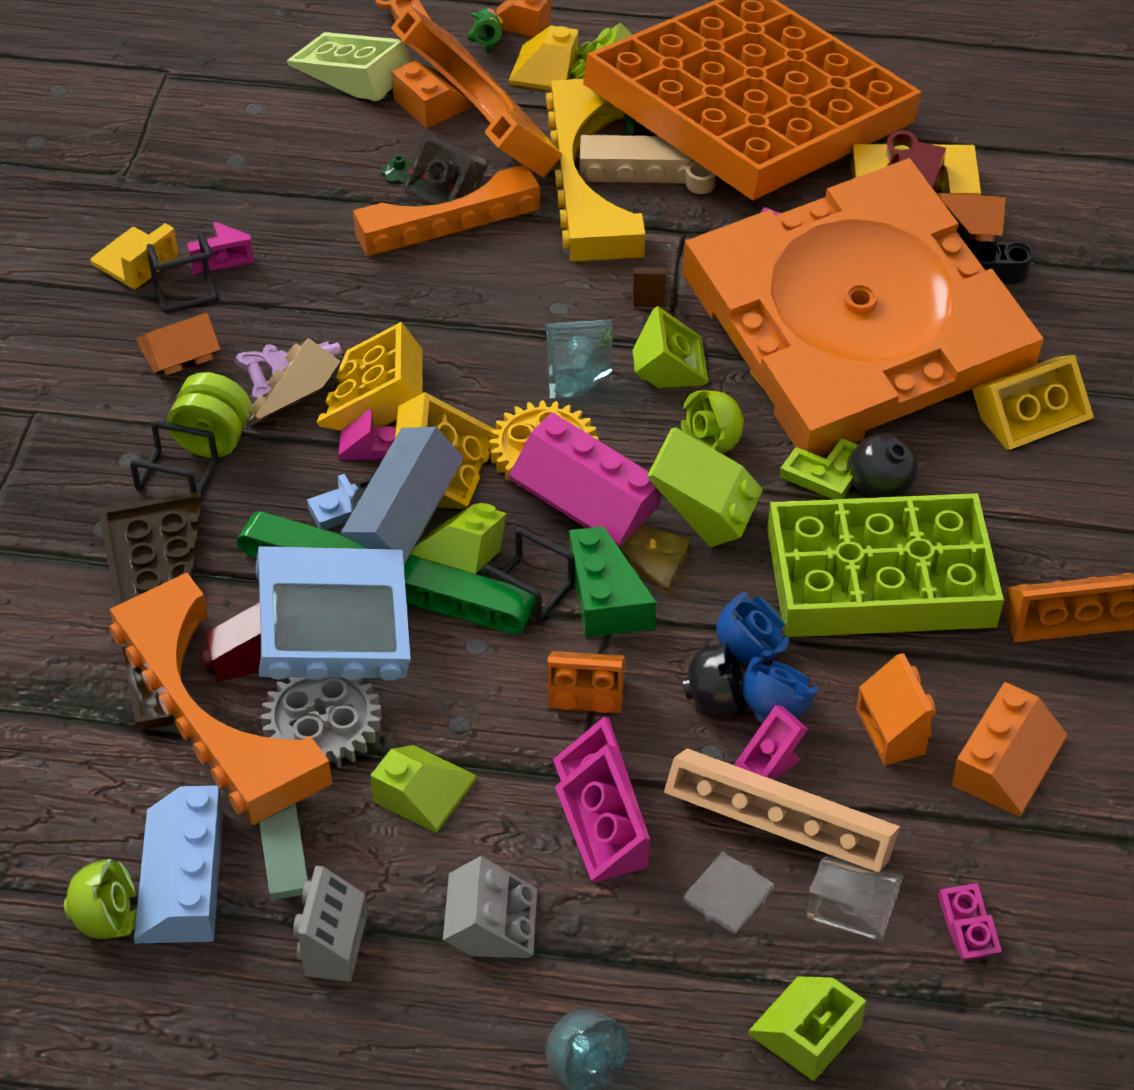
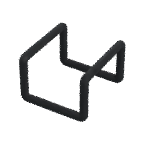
[146,231,218,313]
[130,421,218,495]
[482,528,575,621]

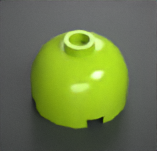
[681,390,744,454]
[64,859,137,940]

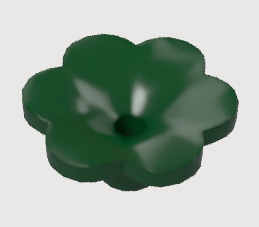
[380,155,419,184]

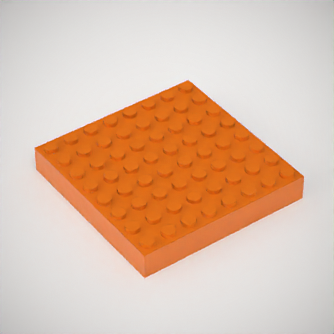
[583,0,922,200]

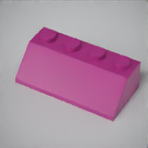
[509,412,661,548]

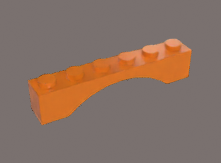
[353,165,540,257]

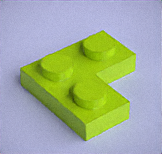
[780,438,858,500]

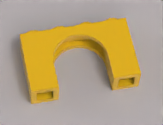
[851,144,981,195]

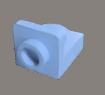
[307,474,358,530]

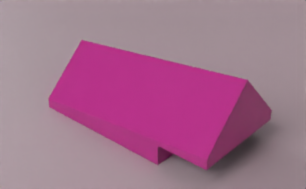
[553,717,650,882]

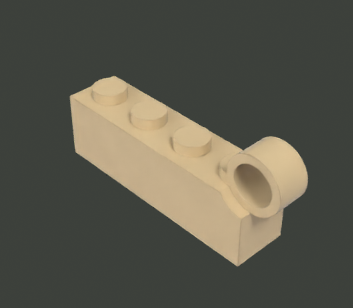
[580,135,716,194]

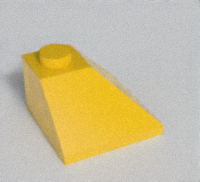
[509,26,578,91]

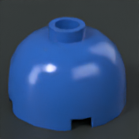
[716,592,789,666]
[742,657,818,723]

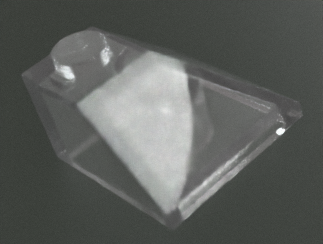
[806,854,904,941]

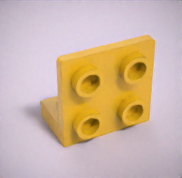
[91,223,179,290]

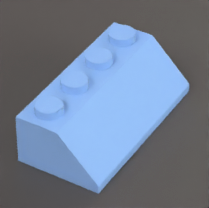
[134,786,224,944]

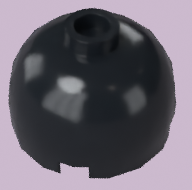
[847,433,918,498]
[683,642,746,717]

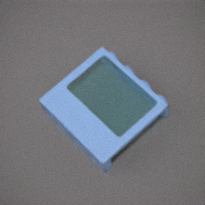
[256,546,410,681]

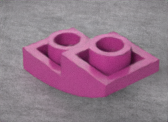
[938,883,1002,961]

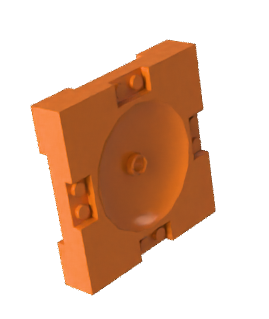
[682,158,1044,456]

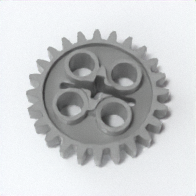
[261,677,382,768]

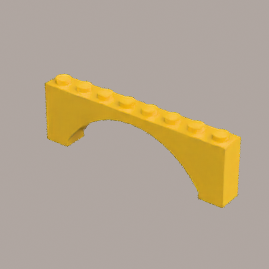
[546,79,645,262]

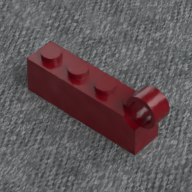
[886,130,946,193]

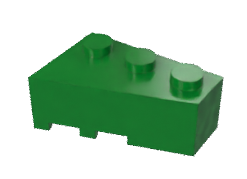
[569,526,656,638]

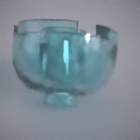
[545,1009,628,1090]

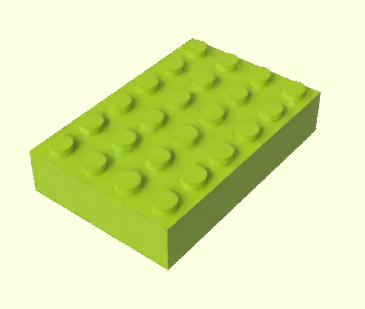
[767,493,1004,637]

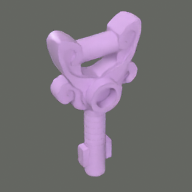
[235,341,342,403]

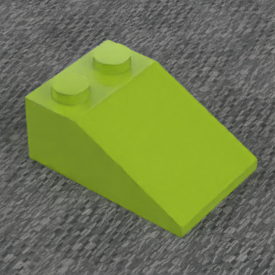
[647,427,763,547]

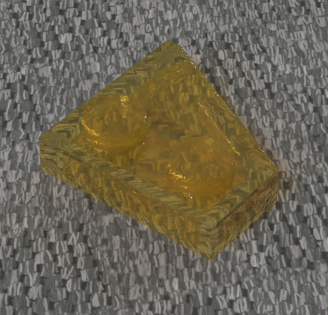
[619,525,691,595]

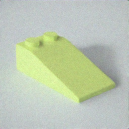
[287,32,412,101]

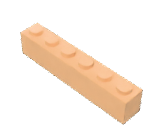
[664,748,900,873]

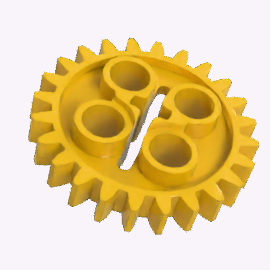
[489,401,599,486]

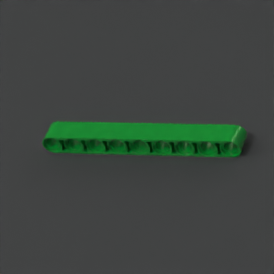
[236,511,535,635]

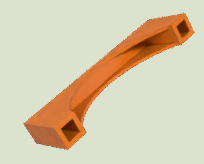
[391,5,563,178]
[109,573,333,826]

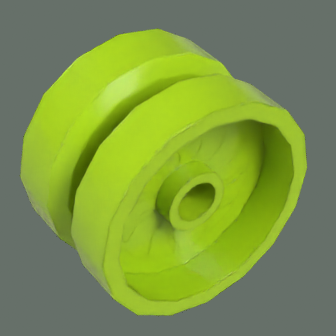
[166,372,251,458]

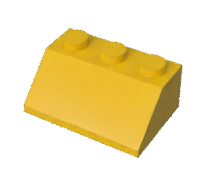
[972,355,1094,450]

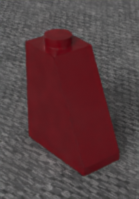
[201,589,300,682]

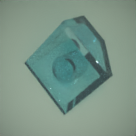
[546,319,612,398]

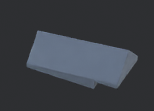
[340,427,464,565]

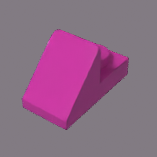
[187,222,254,275]
[339,409,396,460]
[734,705,808,780]

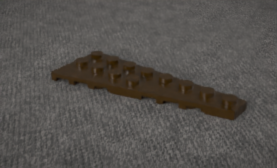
[99,491,202,732]

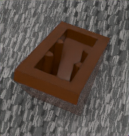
[633,267,666,307]

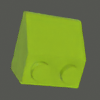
[410,503,507,574]

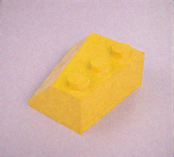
[316,322,423,431]
[395,392,496,509]

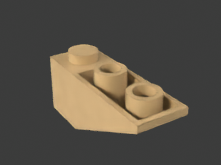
[247,338,340,426]

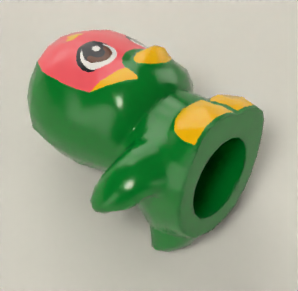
[467,8,503,51]

